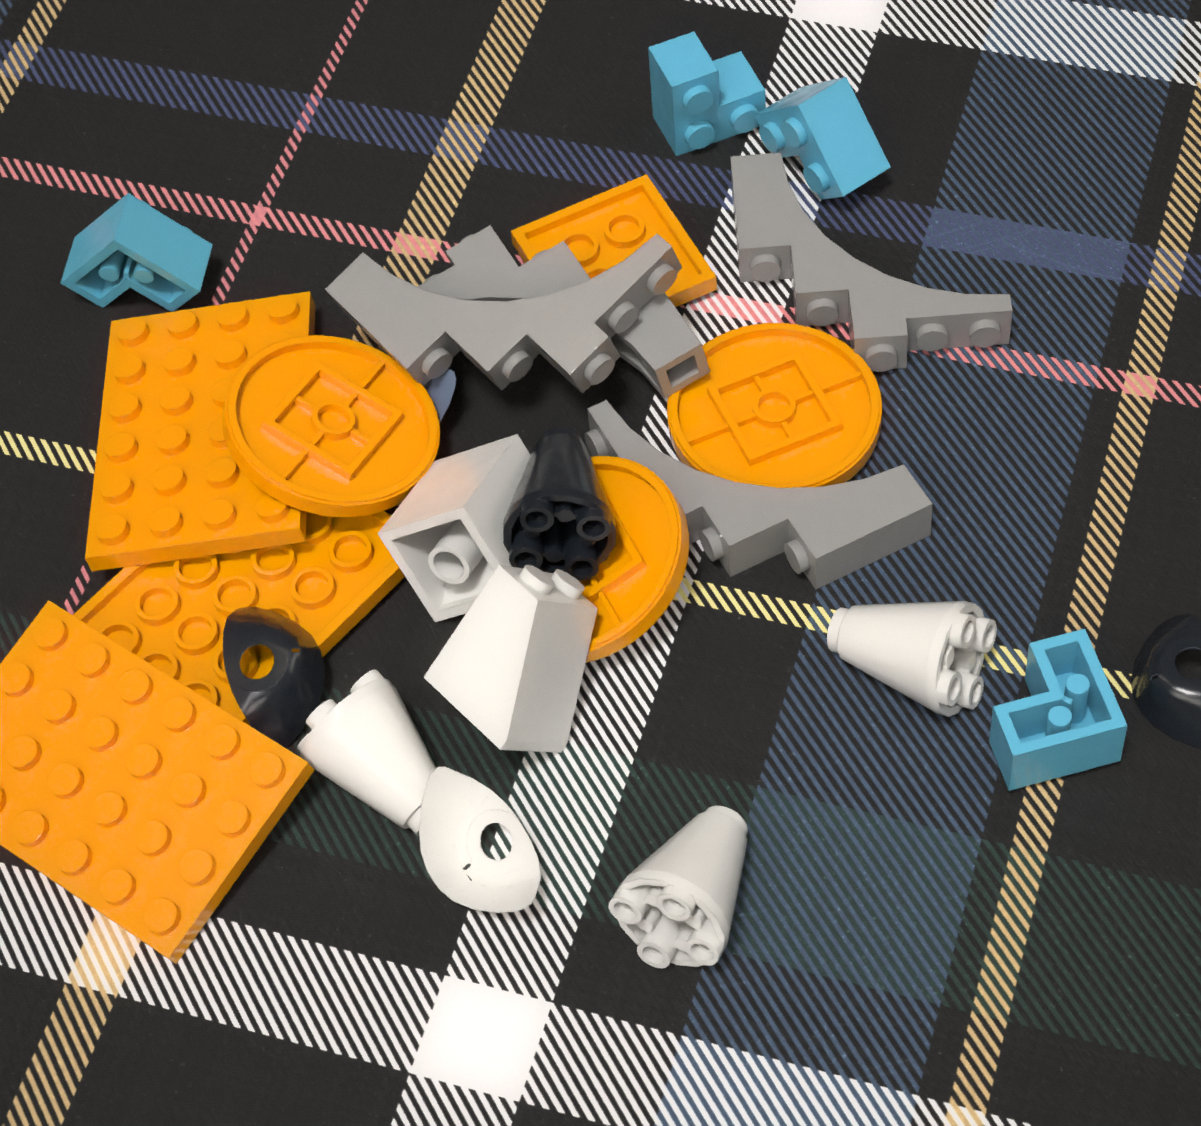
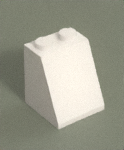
[378,434,531,622]
[424,565,598,753]

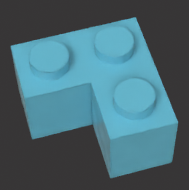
[648,32,766,156]
[755,77,891,200]
[60,193,213,312]
[989,629,1128,791]

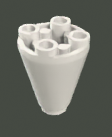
[827,601,997,717]
[297,669,436,836]
[609,806,748,968]

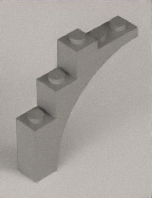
[730,153,1013,372]
[380,225,710,399]
[325,234,682,394]
[584,400,933,590]

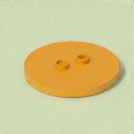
[667,323,882,488]
[222,335,440,517]
[578,456,689,663]

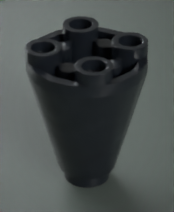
[503,428,616,580]

